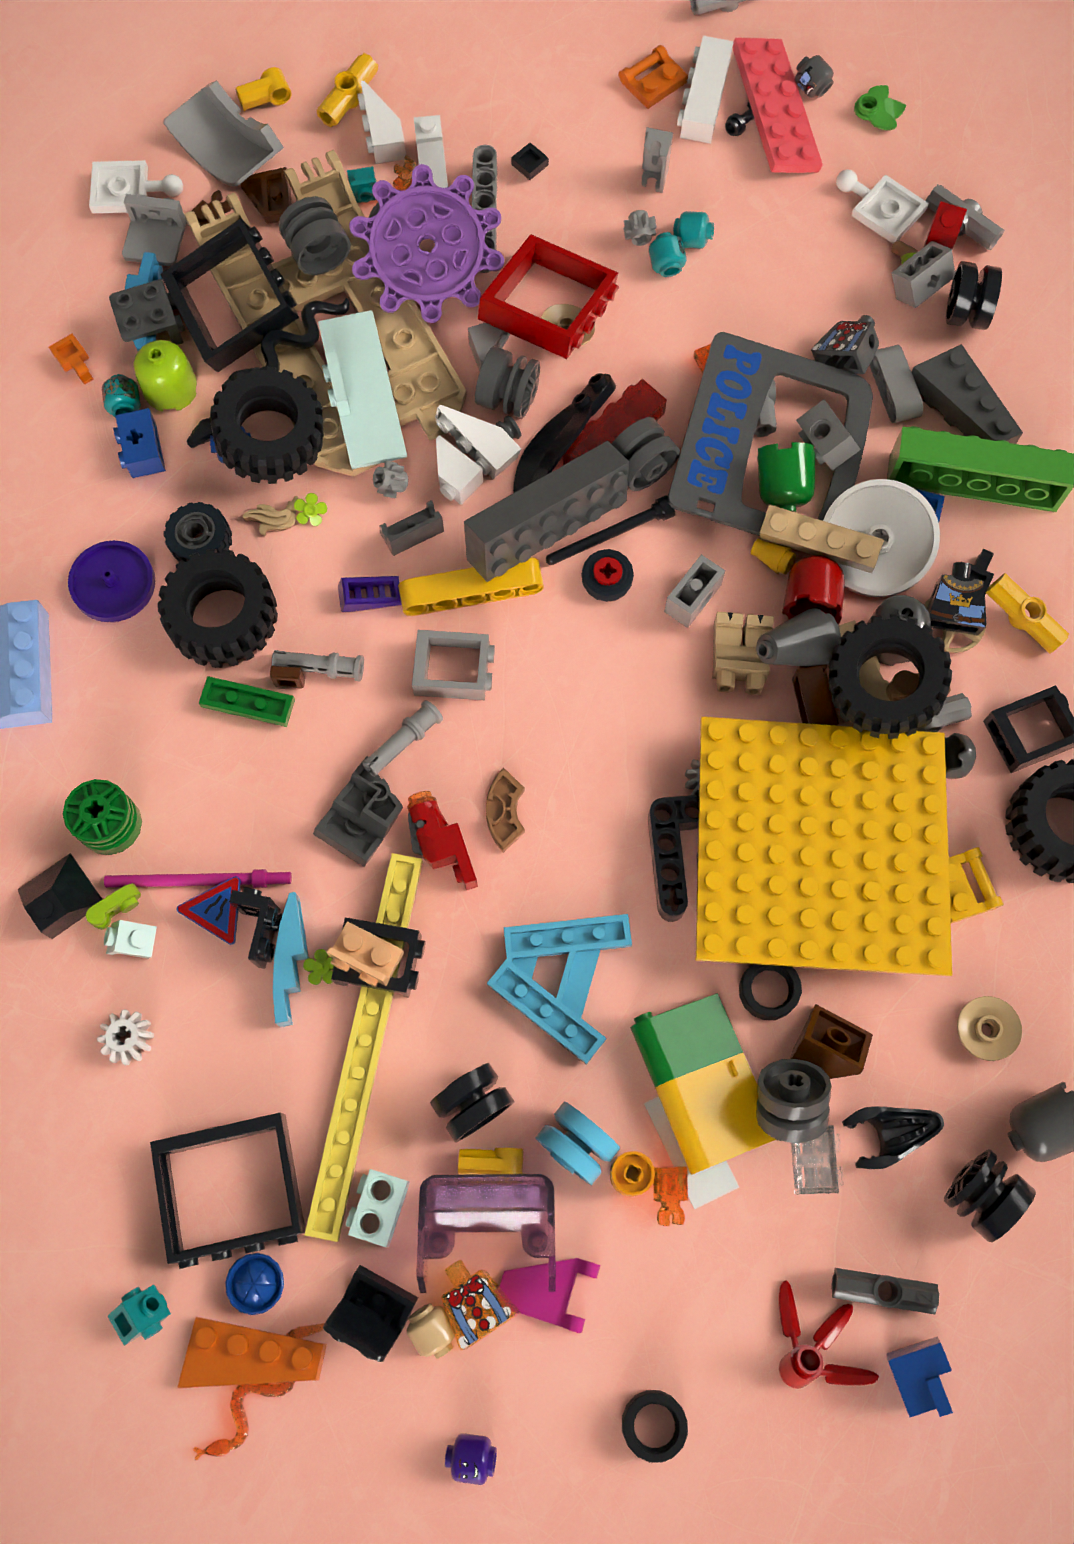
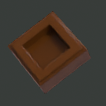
[270,666,305,689]

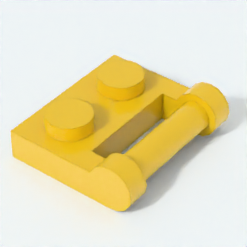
[949,847,1004,924]

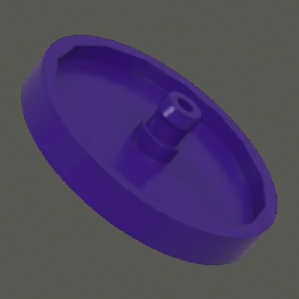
[68,540,155,622]

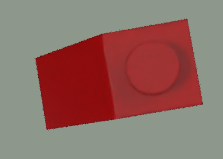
[924,201,967,250]

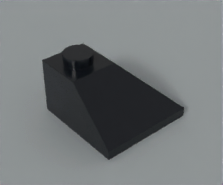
[18,853,103,939]

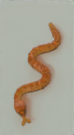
[193,1323,325,1461]

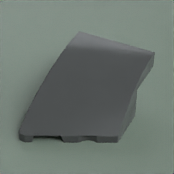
[313,756,403,867]

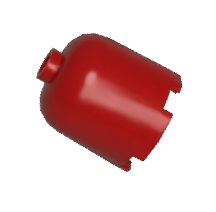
[782,555,845,624]

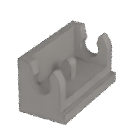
[641,127,673,193]

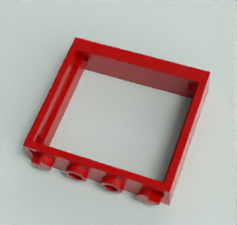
[478,234,619,359]

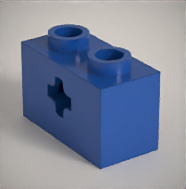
[113,408,166,479]

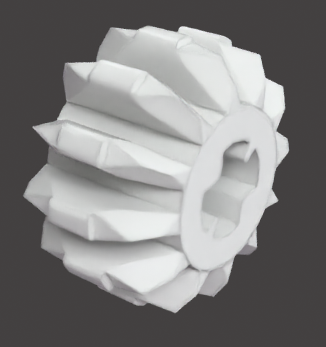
[97,1009,155,1065]

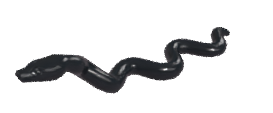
[187,298,350,448]

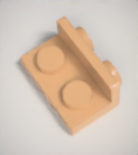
[326,921,404,987]

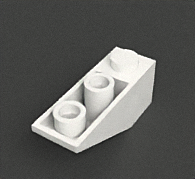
[358,81,407,164]
[435,405,521,479]

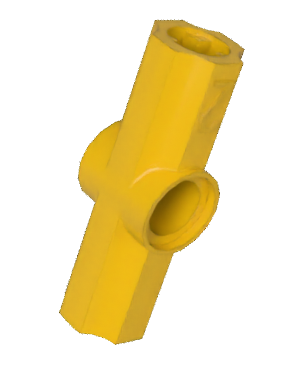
[316,53,378,128]
[986,573,1069,654]

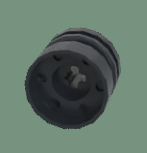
[944,1149,1036,1242]

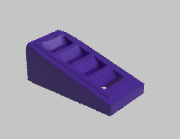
[338,576,401,612]

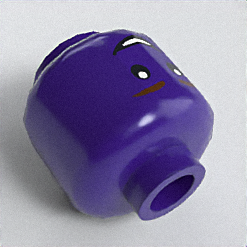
[445,1433,497,1485]

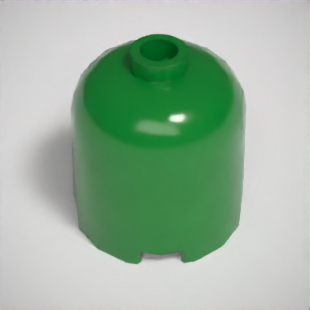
[757,442,815,512]

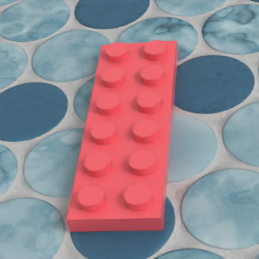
[732,37,823,173]

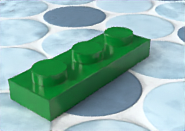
[199,676,295,727]

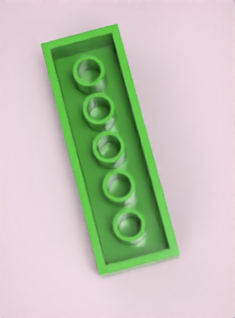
[887,426,1074,512]

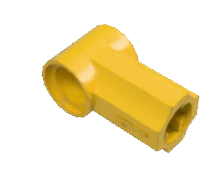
[235,67,292,111]
[458,1148,524,1183]

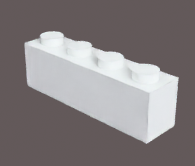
[677,36,734,144]

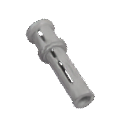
[272,650,364,682]
[362,700,443,777]

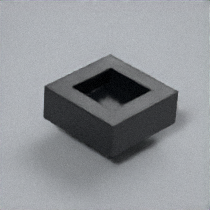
[511,142,549,180]

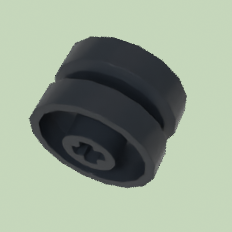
[946,261,1002,330]
[430,1062,515,1143]

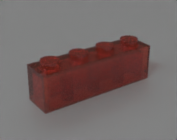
[563,378,667,465]

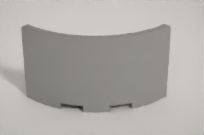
[163,80,284,187]

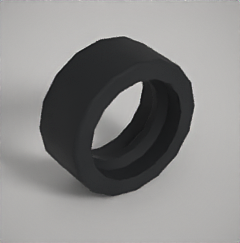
[739,964,802,1020]
[622,1390,688,1463]

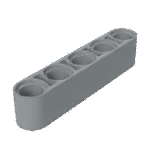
[472,144,498,273]

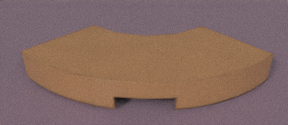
[486,767,525,853]

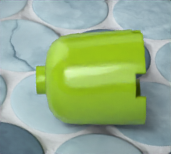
[133,340,197,412]

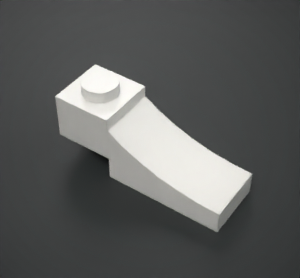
[413,115,448,188]

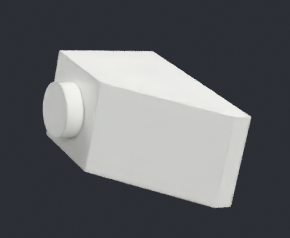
[436,435,484,505]

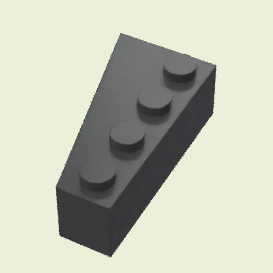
[912,344,1023,444]

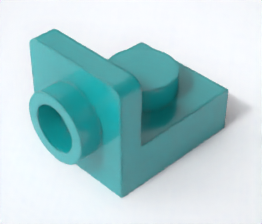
[347,166,377,203]

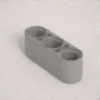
[870,345,923,423]

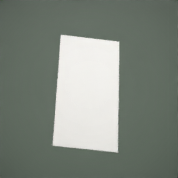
[644,1096,739,1210]

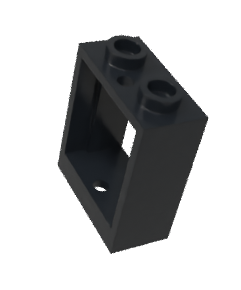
[983,685,1074,773]

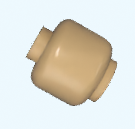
[407,1303,457,1359]

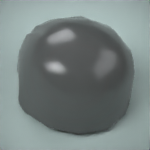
[945,733,976,779]

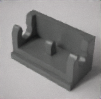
[379,500,444,556]

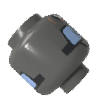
[795,55,834,98]

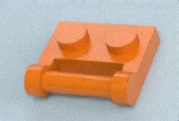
[618,45,688,109]

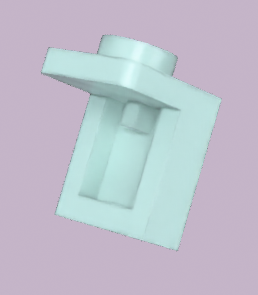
[104,920,157,959]

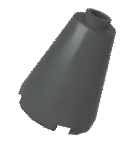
[756,607,841,667]

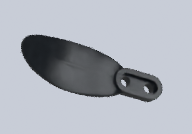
[513,373,616,493]

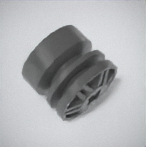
[278,196,351,275]
[475,346,540,419]

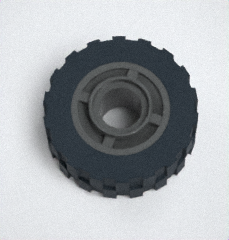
[164,502,232,562]

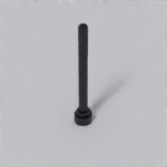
[546,495,675,565]

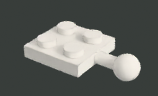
[89,160,183,214]
[836,169,929,244]

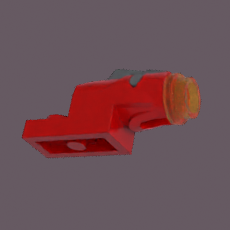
[407,791,478,891]

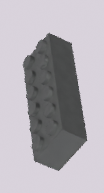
[464,441,629,582]

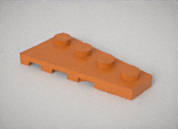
[177,1317,327,1388]

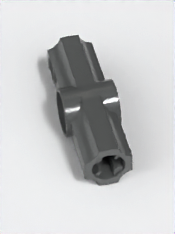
[831,1267,939,1315]

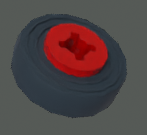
[581,549,634,602]

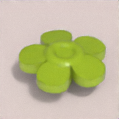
[294,493,328,526]
[303,949,334,985]

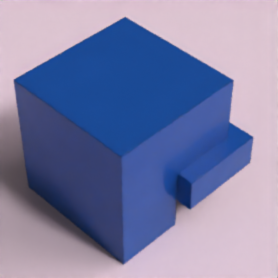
[886,1336,953,1418]

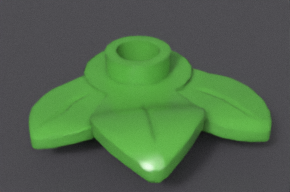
[854,85,906,130]

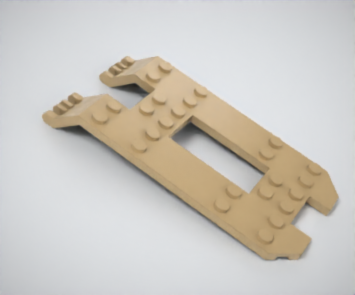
[184,149,467,477]

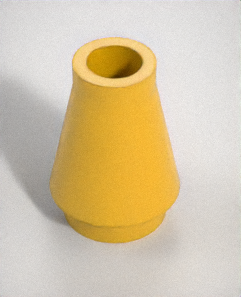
[750,539,796,575]

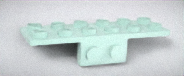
[318,310,407,469]

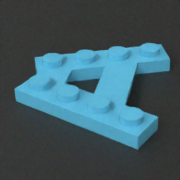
[487,914,632,1065]

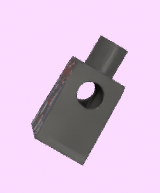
[811,315,879,374]

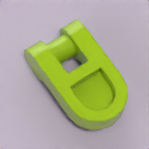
[86,883,141,929]

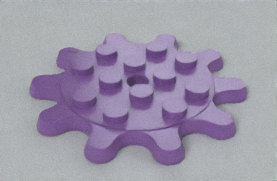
[349,164,504,323]

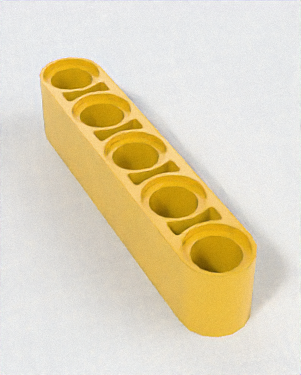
[398,557,544,616]

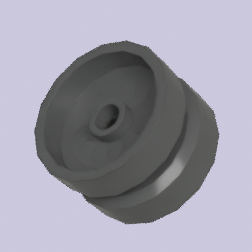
[612,417,680,491]
[756,1059,832,1143]

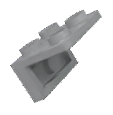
[122,194,187,267]

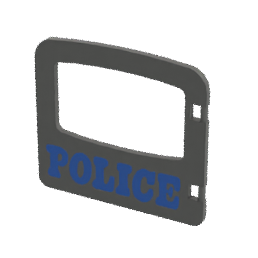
[668,332,873,536]

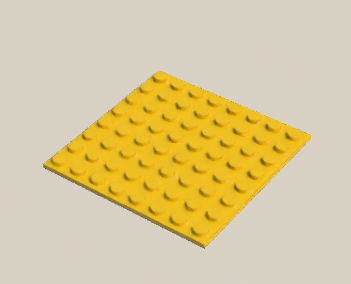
[695,716,952,976]

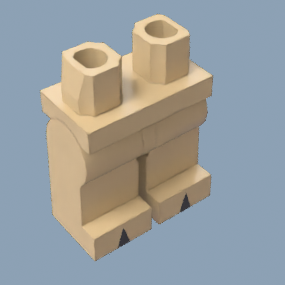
[712,611,774,695]

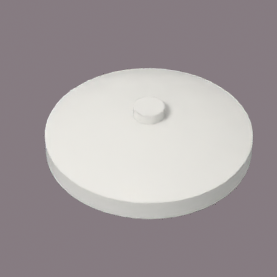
[823,479,940,597]

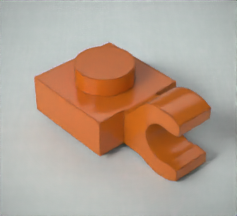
[48,333,93,385]

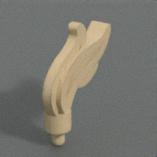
[243,496,299,536]

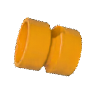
[609,1151,655,1197]

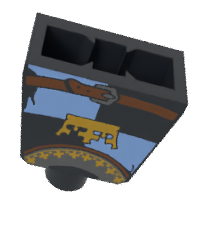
[927,562,986,636]

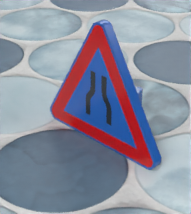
[177,876,241,945]

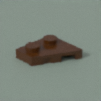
[239,167,292,224]

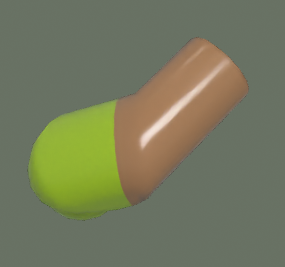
[891,240,918,265]

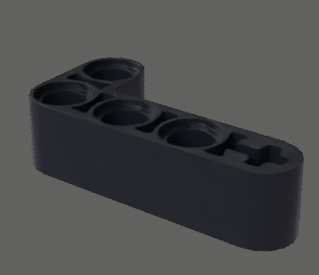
[648,795,699,922]

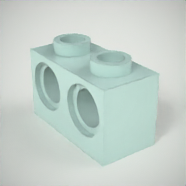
[346,1169,410,1248]

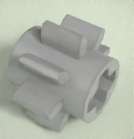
[623,210,657,246]
[373,461,409,498]

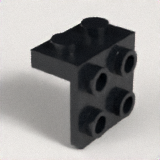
[229,887,283,969]
[323,1265,419,1362]

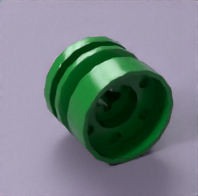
[63,779,142,855]

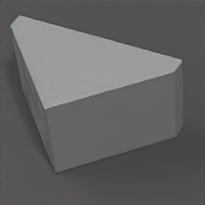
[468,323,510,372]

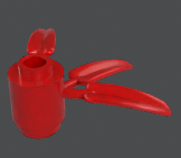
[779,1280,879,1389]

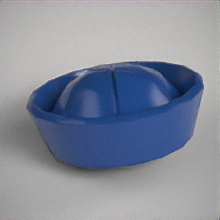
[225,1253,284,1315]

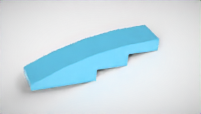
[273,892,309,1028]

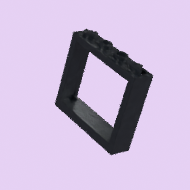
[160,218,300,372]
[150,1112,305,1269]

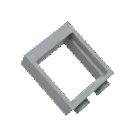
[412,630,495,701]

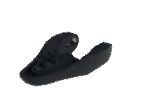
[842,1106,944,1170]

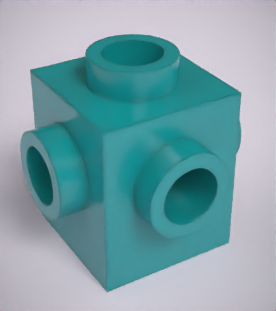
[107,1285,171,1346]

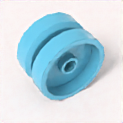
[535,1101,620,1186]

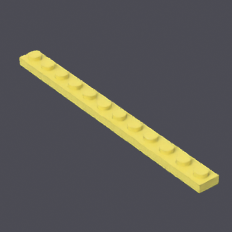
[305,853,423,1242]

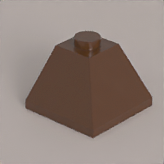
[790,1004,873,1079]

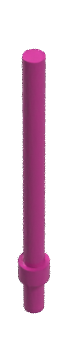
[104,869,292,888]

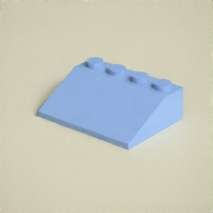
[0,599,53,729]

